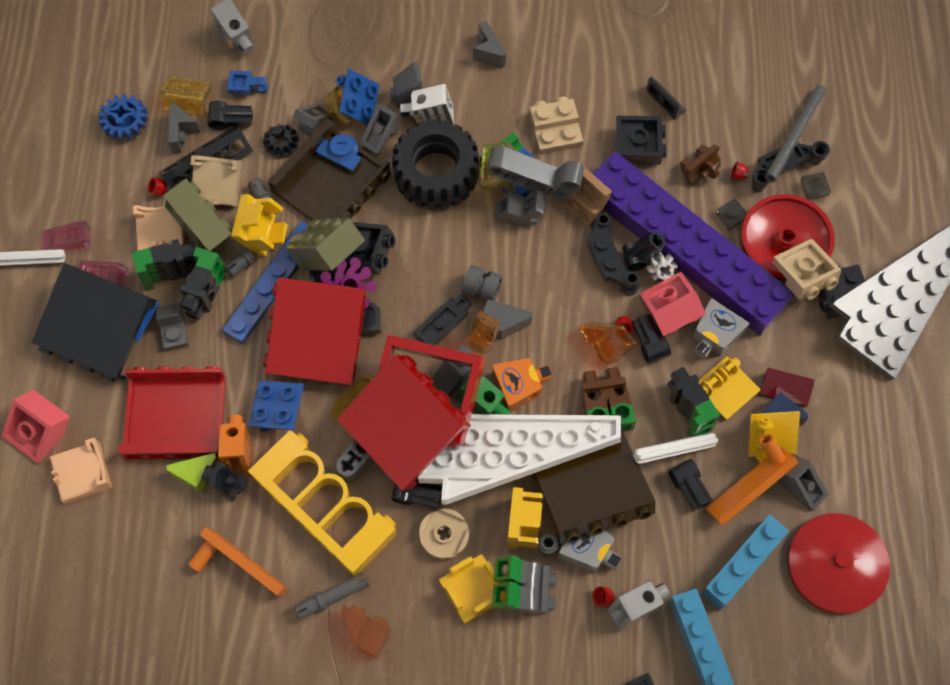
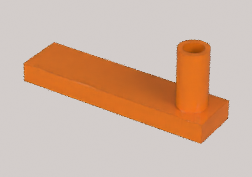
[705,434,798,526]
[188,527,289,597]

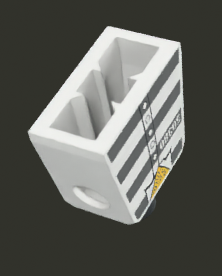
[400,84,454,125]

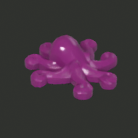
[320,257,377,308]

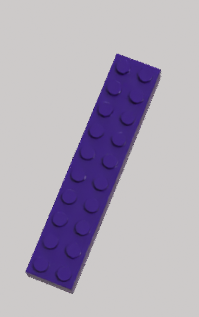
[593,151,794,336]

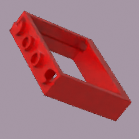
[377,335,486,449]

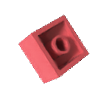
[639,272,706,336]
[1,390,70,464]

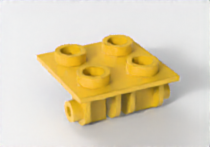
[699,356,761,421]
[748,411,800,463]

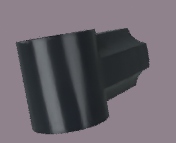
[207,100,253,130]
[622,231,665,271]
[632,314,671,364]
[668,459,713,512]
[391,479,442,509]

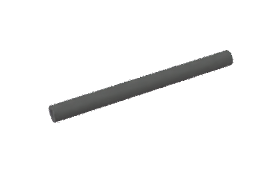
[765,85,826,183]

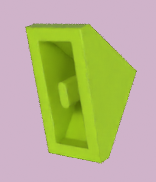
[166,453,220,493]

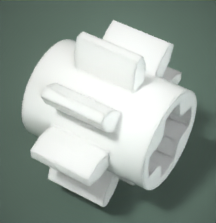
[647,252,678,281]

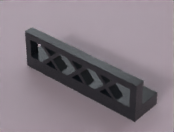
[158,126,253,189]

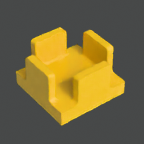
[231,194,288,257]
[507,487,543,549]
[439,554,506,625]

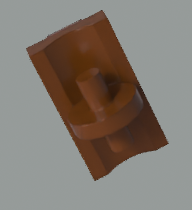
[680,144,721,186]

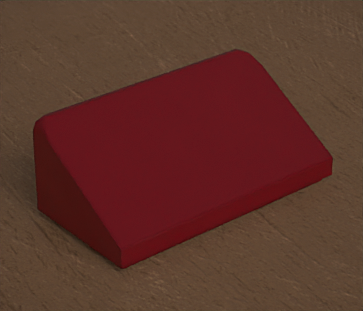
[760,368,815,407]

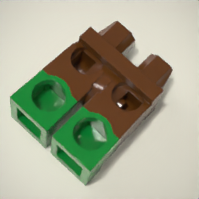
[581,367,636,431]

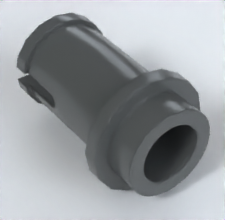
[248,178,273,199]
[225,249,255,277]
[538,534,558,557]

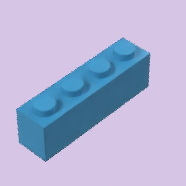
[701,514,789,611]
[668,588,734,685]

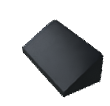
[646,77,686,119]

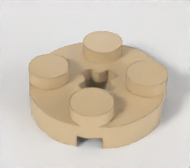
[419,508,469,560]

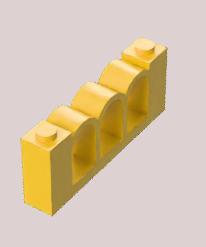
[248,430,397,576]

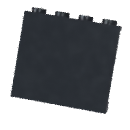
[31,263,157,382]

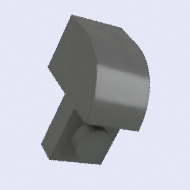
[495,190,546,226]

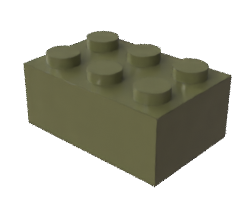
[162,178,231,252]
[285,217,365,271]

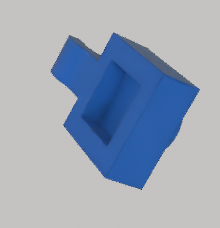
[227,70,269,95]

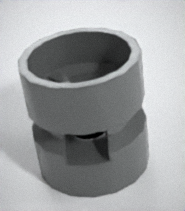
[462,265,503,301]

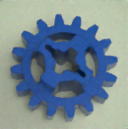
[98,93,149,141]

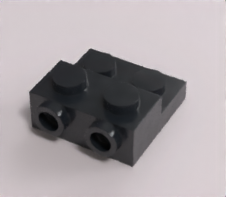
[616,116,667,165]
[344,222,396,275]
[819,264,865,319]

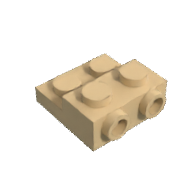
[529,97,583,154]
[772,239,841,300]

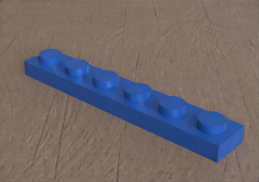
[222,221,308,344]

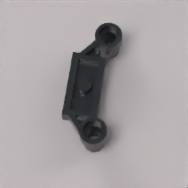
[751,141,830,193]
[586,213,640,296]

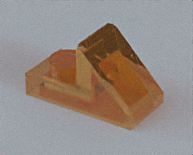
[462,310,500,355]

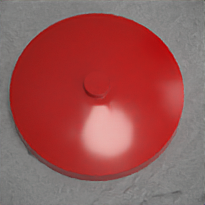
[740,194,835,282]
[787,513,890,615]

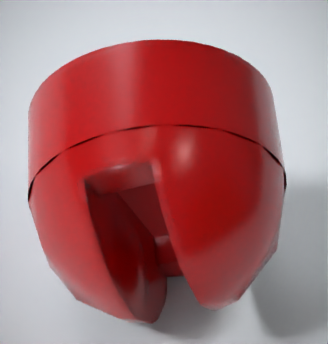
[731,161,749,181]
[147,177,167,196]
[614,316,634,336]
[592,586,615,607]

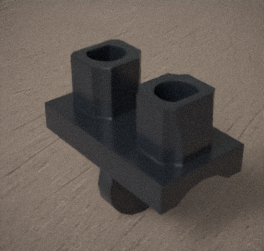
[201,462,246,501]

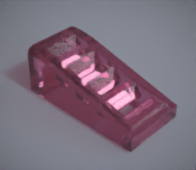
[43,221,91,251]
[78,260,129,287]

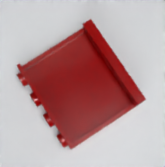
[263,277,367,385]
[337,355,471,491]
[118,366,226,460]

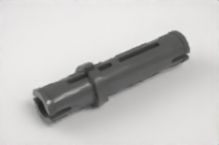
[294,571,370,620]

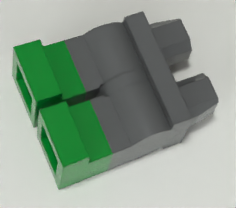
[492,555,557,614]

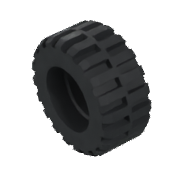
[392,119,479,210]

